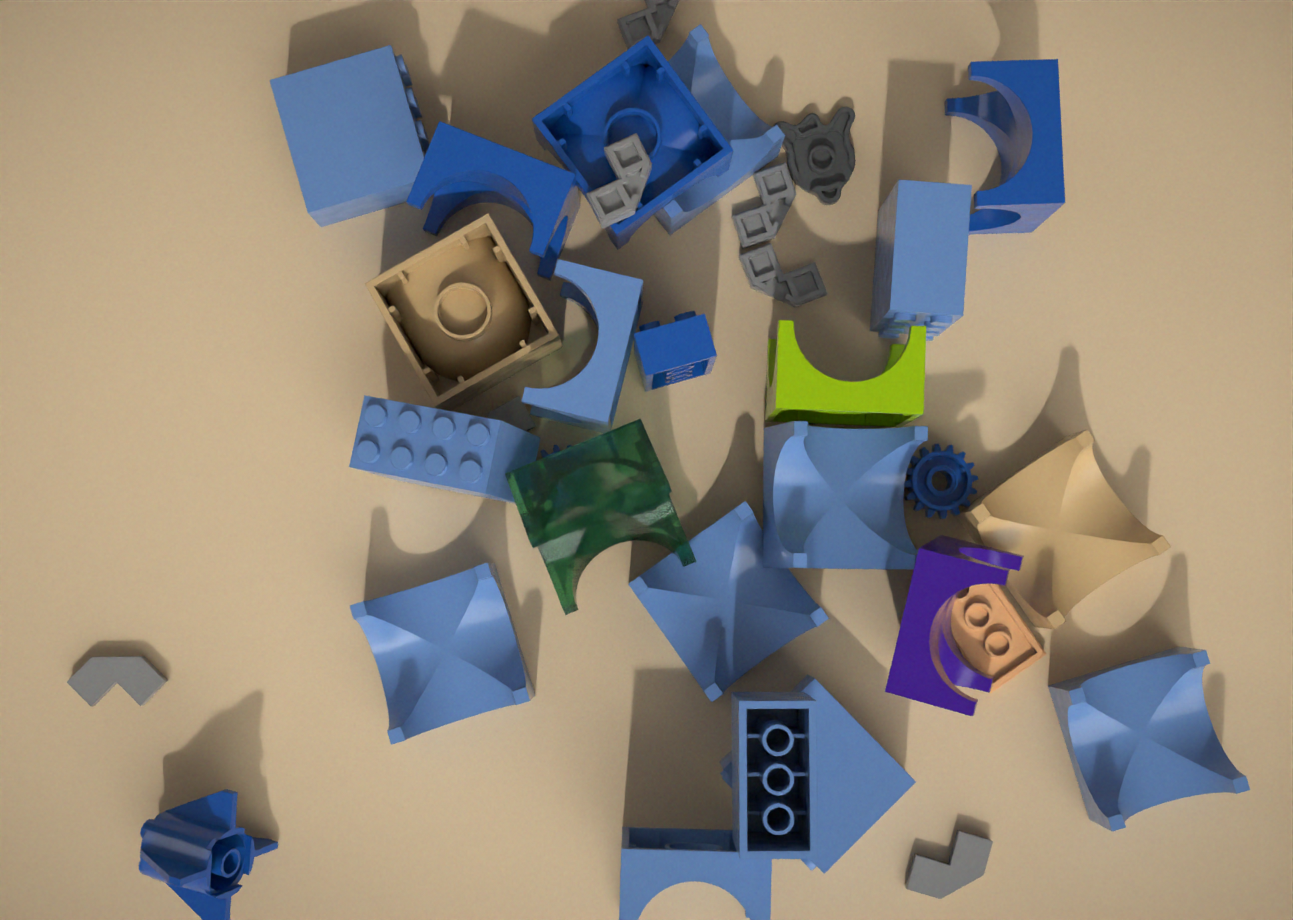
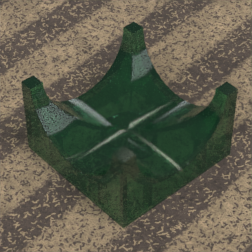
[505,418,696,615]

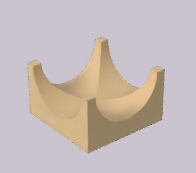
[956,430,1171,629]

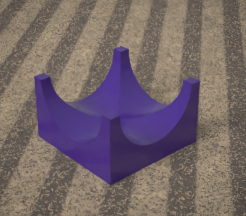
[885,535,1024,717]

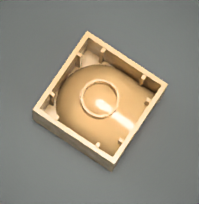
[365,213,563,411]

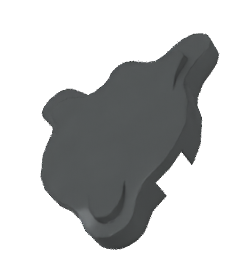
[773,107,856,205]

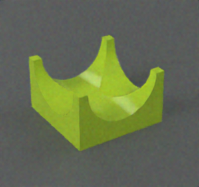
[765,320,926,427]

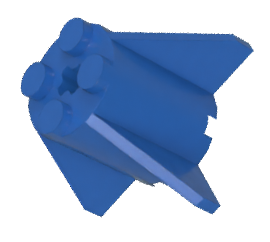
[139,789,278,920]

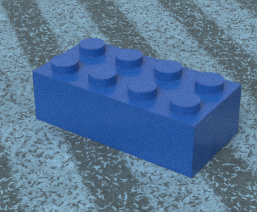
[634,311,717,392]

